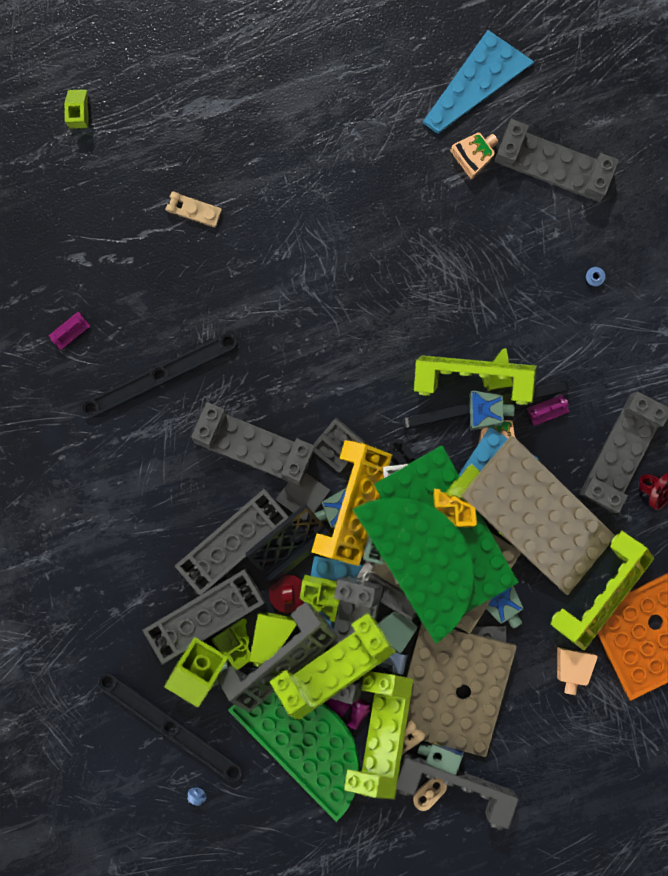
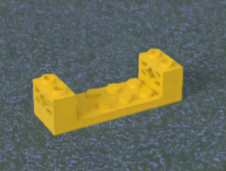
[311,440,392,566]

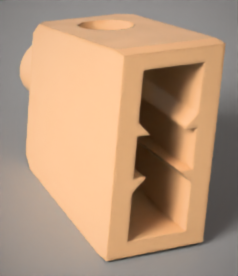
[557,647,597,695]

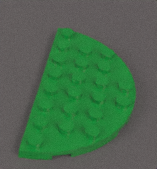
[352,497,474,644]
[228,692,360,822]

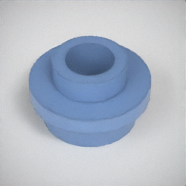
[586,267,605,286]
[187,787,207,806]

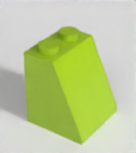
[250,611,297,667]
[165,637,228,707]

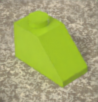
[483,348,513,391]

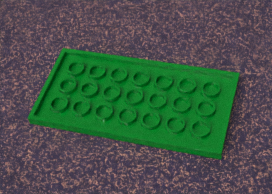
[373,446,518,614]

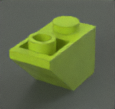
[65,90,88,128]

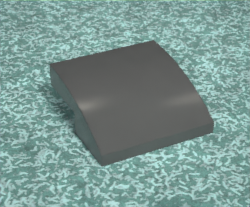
[313,418,365,473]
[276,472,330,520]

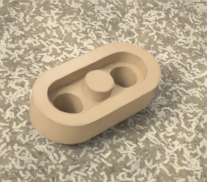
[413,778,447,811]

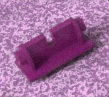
[49,312,90,350]
[527,394,569,426]

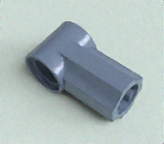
[377,651,408,675]

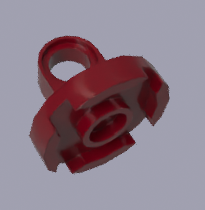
[639,473,668,510]
[269,574,305,613]

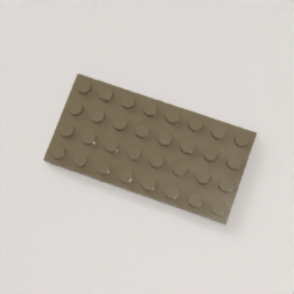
[460,436,615,595]

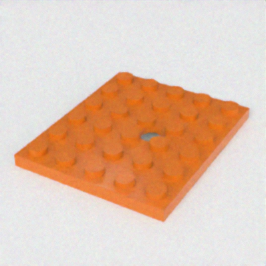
[597,573,668,701]

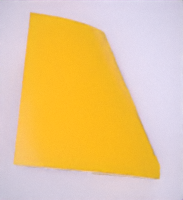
[434,489,476,528]

